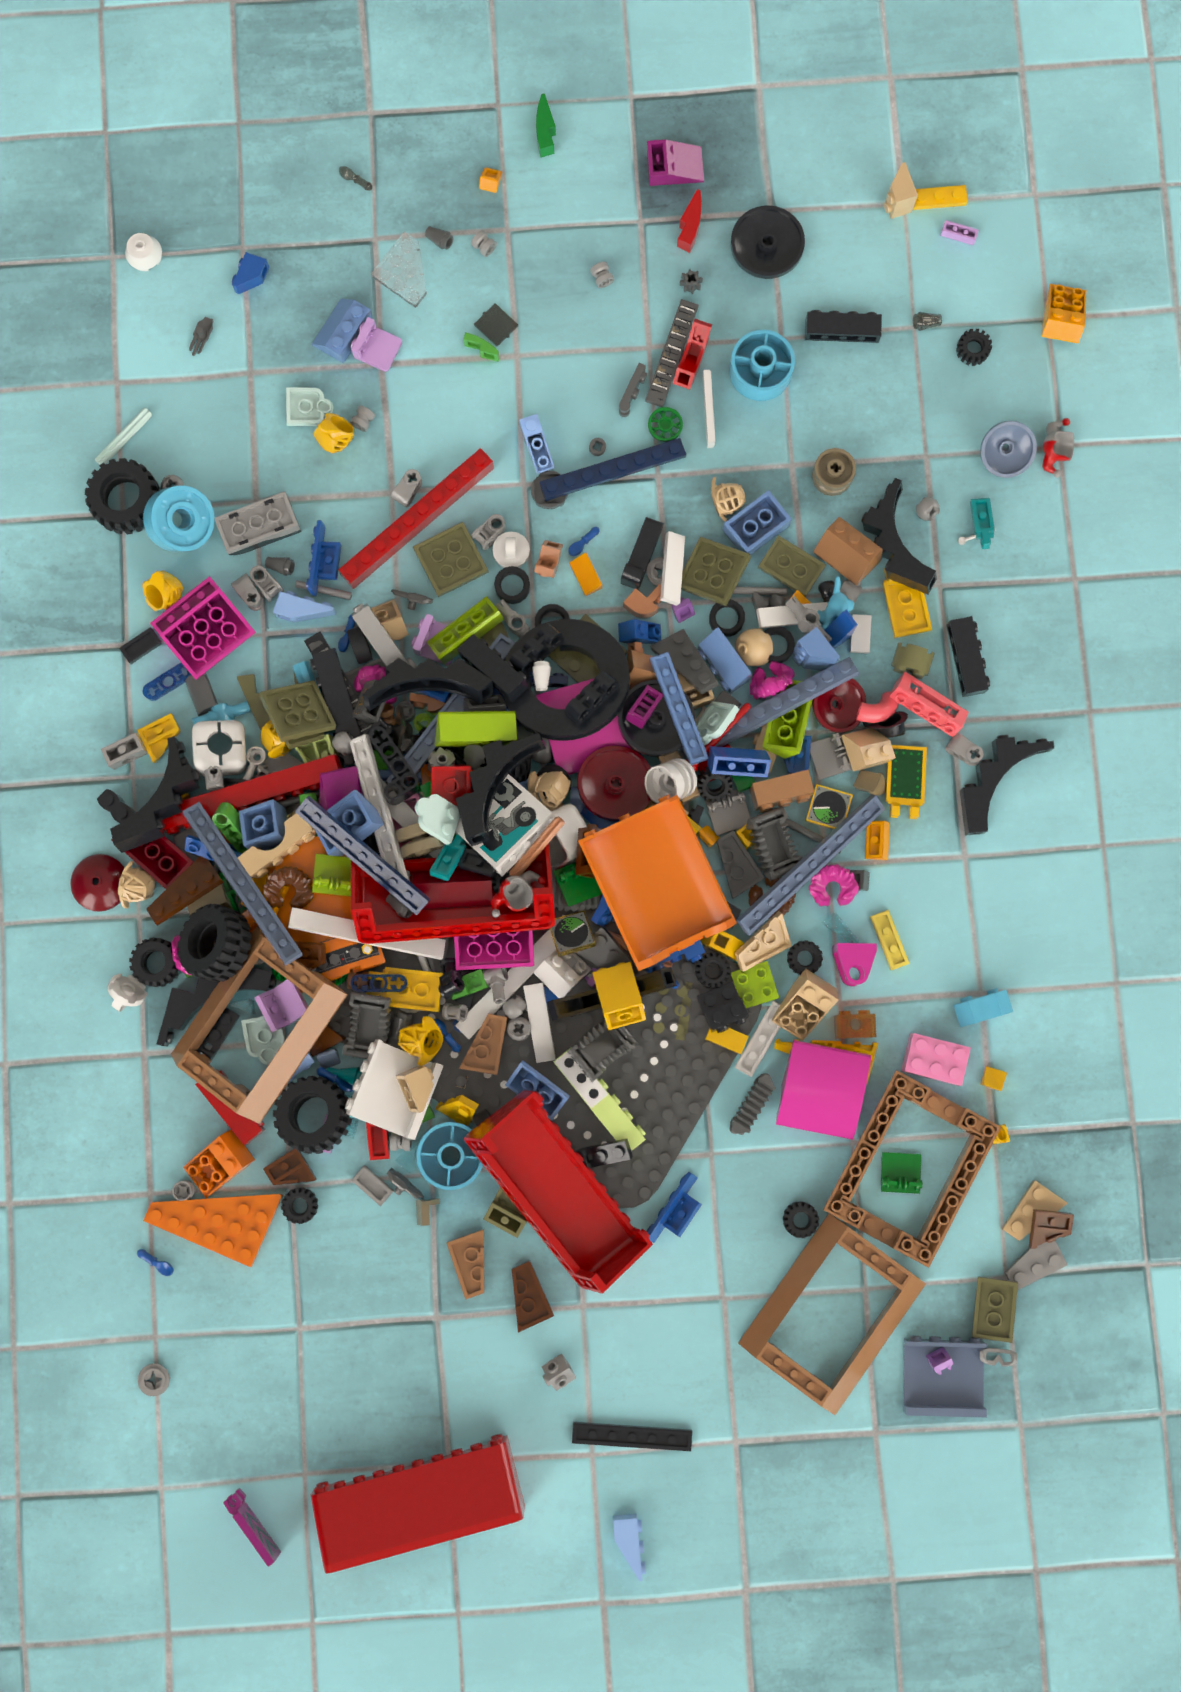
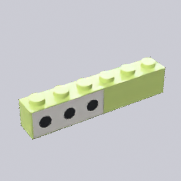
[553,1047,646,1151]

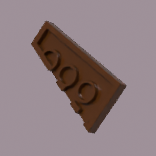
[146,856,224,926]

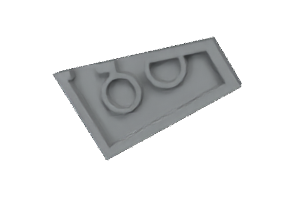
[1004,1241,1067,1290]

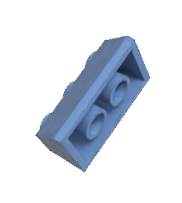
[312,299,372,364]
[698,627,752,694]
[792,627,840,671]
[315,790,384,856]
[505,1060,570,1120]

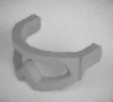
[980,1348,1017,1367]

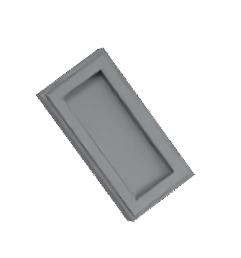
[351,1165,394,1206]

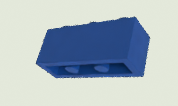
[707,746,771,778]

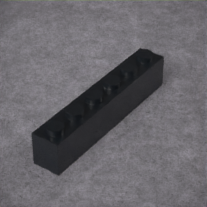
[310,648,362,765]

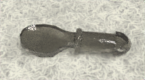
[339,166,373,191]

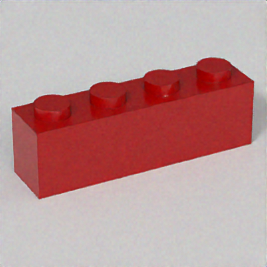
[195,1069,266,1145]

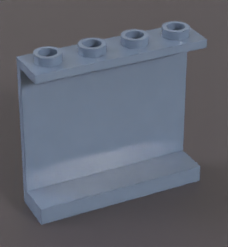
[903,1336,987,1418]

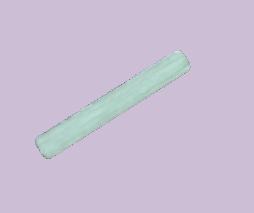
[95,408,152,465]

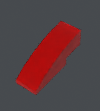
[677,189,702,253]
[366,1122,390,1160]

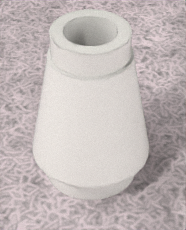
[532,661,551,691]

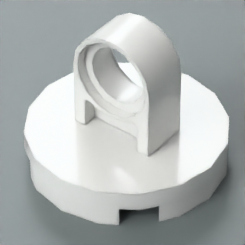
[492,531,530,568]
[108,974,147,1012]

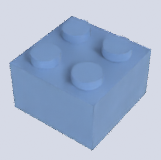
[239,799,286,850]

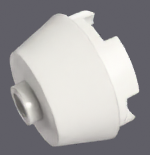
[125,233,162,271]

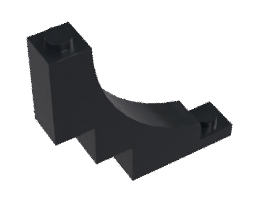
[156,968,277,1047]

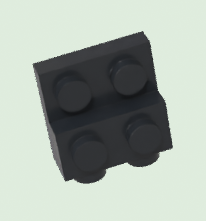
[697,981,749,1033]

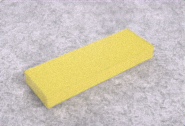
[870,910,910,970]

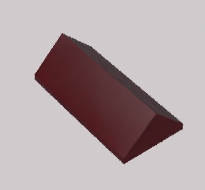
[111,812,193,889]
[412,869,493,910]

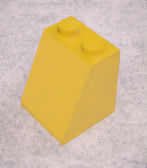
[592,962,646,1030]

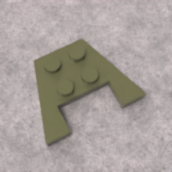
[237,673,298,730]

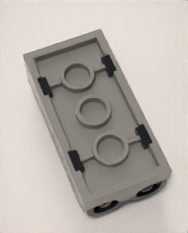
[214,491,302,556]

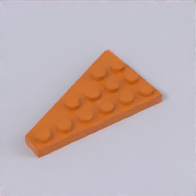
[143,1194,283,1267]

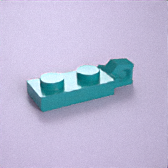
[970,498,995,549]
[430,834,466,881]

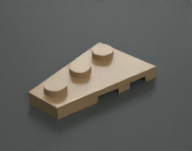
[735,911,792,972]
[1002,1180,1068,1241]

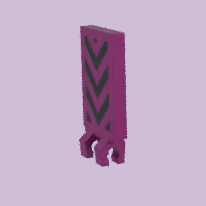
[223,1488,281,1567]

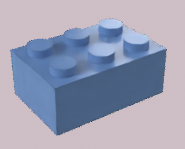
[722,490,792,555]

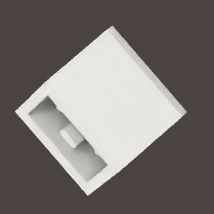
[533,948,591,998]

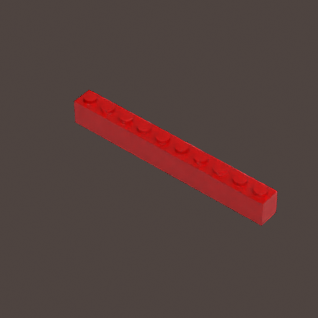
[338,448,494,589]
[163,754,343,835]

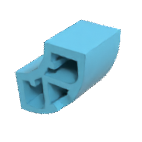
[954,988,1013,1027]

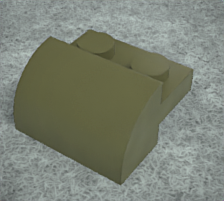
[483,1187,527,1238]

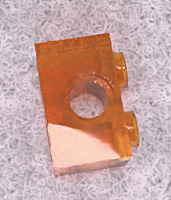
[834,1010,877,1039]

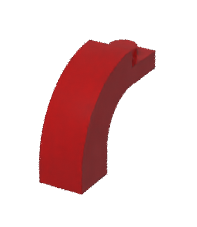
[673,318,713,390]

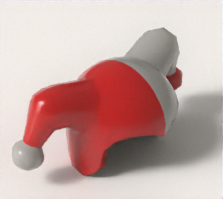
[1042,418,1074,478]
[491,870,547,918]

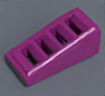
[626,685,664,729]

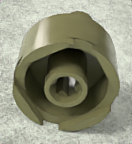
[891,642,935,679]

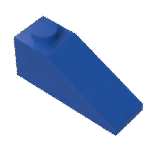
[825,609,858,649]

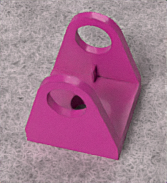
[833,943,877,986]

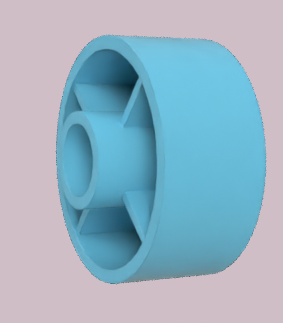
[729,330,795,401]
[143,486,215,552]
[416,1122,483,1190]

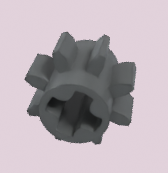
[680,269,703,294]

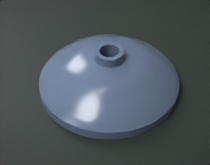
[980,421,1037,478]

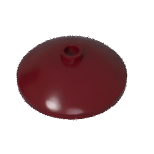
[812,678,867,732]
[70,854,125,912]

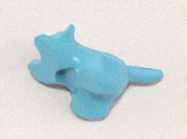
[817,576,854,630]

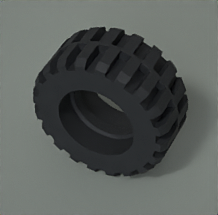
[84,458,160,535]
[178,904,252,982]
[273,1076,352,1154]

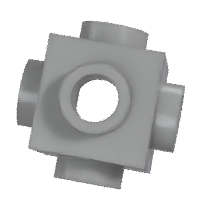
[427,747,456,773]
[541,1354,576,1391]

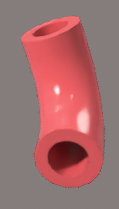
[856,691,899,723]

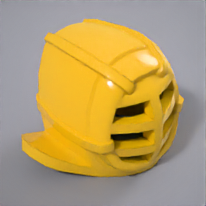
[313,413,354,453]
[142,570,183,612]
[261,720,291,759]
[398,1016,443,1066]

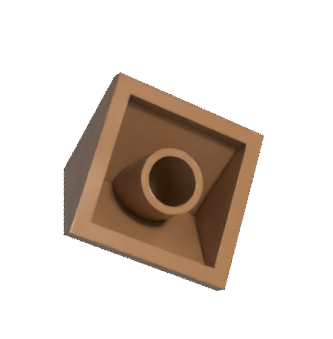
[627,650,657,689]

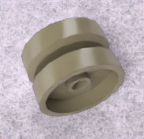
[812,448,856,496]
[395,823,444,859]

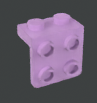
[351,317,402,372]
[411,614,453,666]
[255,979,308,1032]

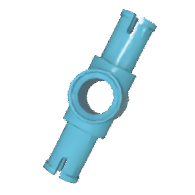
[192,701,251,724]

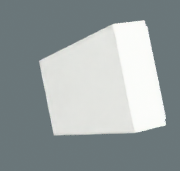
[850,614,872,654]

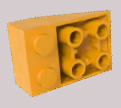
[1042,284,1086,343]

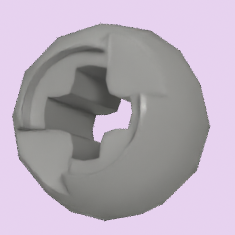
[161,475,184,489]
[916,497,940,521]
[332,731,354,755]
[503,995,527,1019]
[507,1016,531,1041]

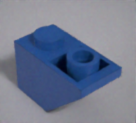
[232,252,269,294]
[618,619,661,644]

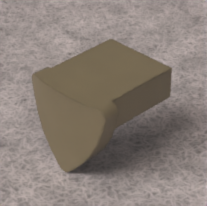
[853,770,886,796]
[416,1198,440,1226]

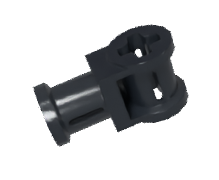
[438,958,465,999]

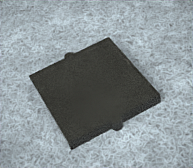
[474,303,518,347]

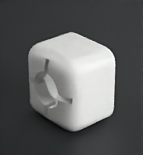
[192,720,246,776]
[549,804,586,870]

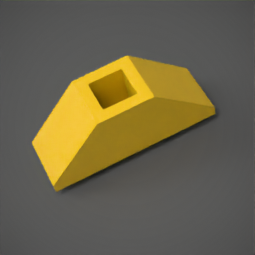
[700,931,744,962]

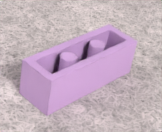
[940,220,979,245]

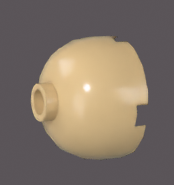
[735,628,773,666]

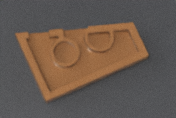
[459,1013,508,1075]
[447,1229,485,1300]

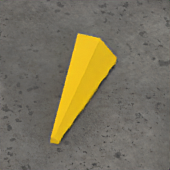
[774,1039,878,1084]

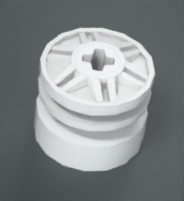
[645,758,697,804]

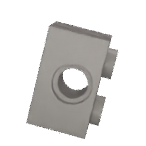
[101,732,148,770]

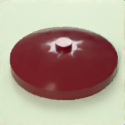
[577,746,651,821]

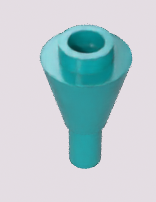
[327,1067,362,1085]

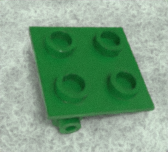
[553,863,602,907]
[881,1152,923,1194]

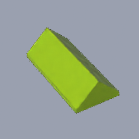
[427,596,504,665]
[762,680,813,759]
[434,711,517,747]

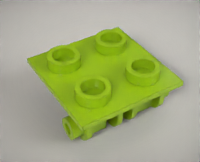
[312,854,351,897]
[731,961,779,1008]

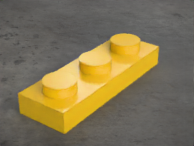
[913,185,968,210]

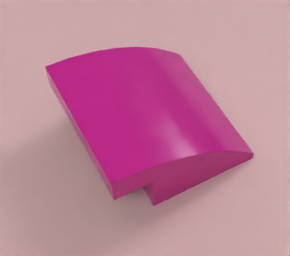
[150,576,256,680]
[536,678,631,775]
[454,930,534,970]
[776,1040,871,1140]

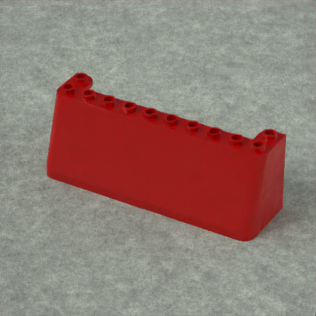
[351,843,555,944]
[464,1090,653,1294]
[310,1434,525,1574]

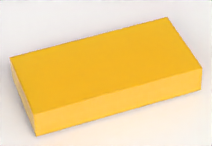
[705,1027,749,1055]

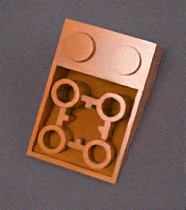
[183,1130,255,1198]

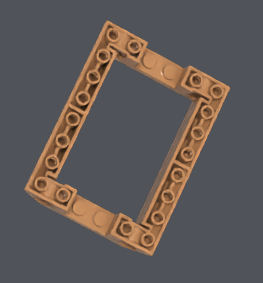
[171,926,348,1123]
[823,1070,1001,1268]
[738,1213,926,1415]

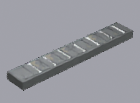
[645,299,699,407]

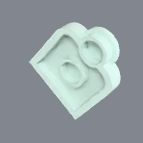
[286,387,334,426]
[696,701,740,745]
[415,794,460,845]
[241,1016,286,1065]

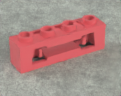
[889,672,969,737]

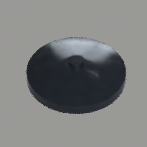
[731,205,805,279]
[618,680,695,757]

